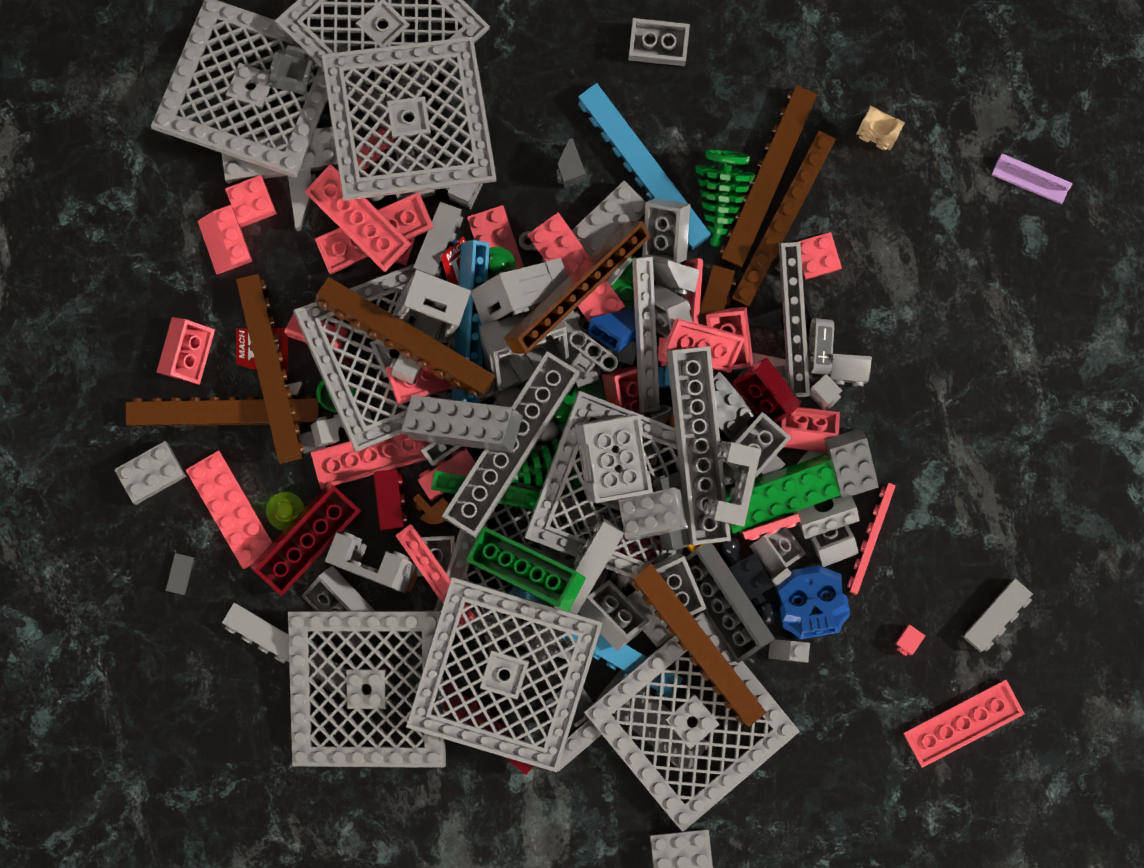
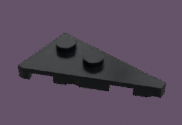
[748,299,814,334]

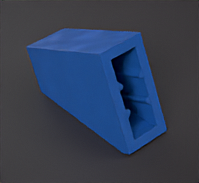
[587,308,636,353]

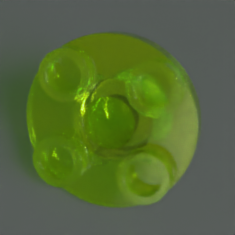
[266,492,305,531]

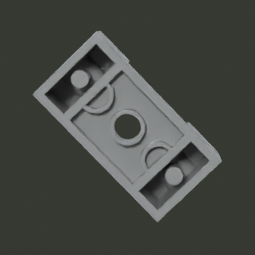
[703,441,761,526]
[325,532,416,593]

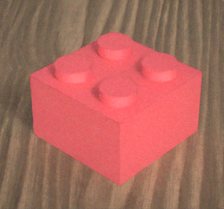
[225,175,277,228]

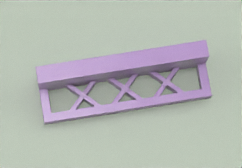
[992,154,1072,205]

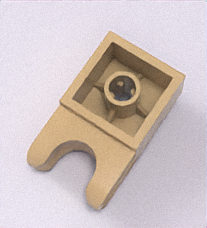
[856,105,905,150]

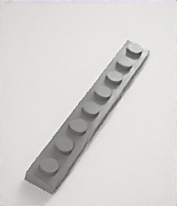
[632,256,660,413]

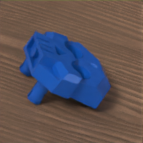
[775,566,850,640]

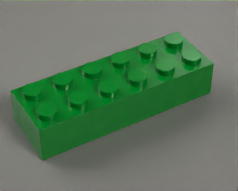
[725,454,841,534]
[465,527,586,613]

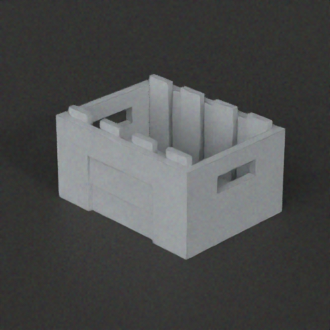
[470,258,568,325]
[392,270,471,344]
[479,310,570,391]
[575,414,653,503]

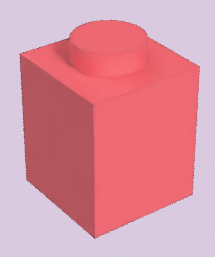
[895,625,925,656]

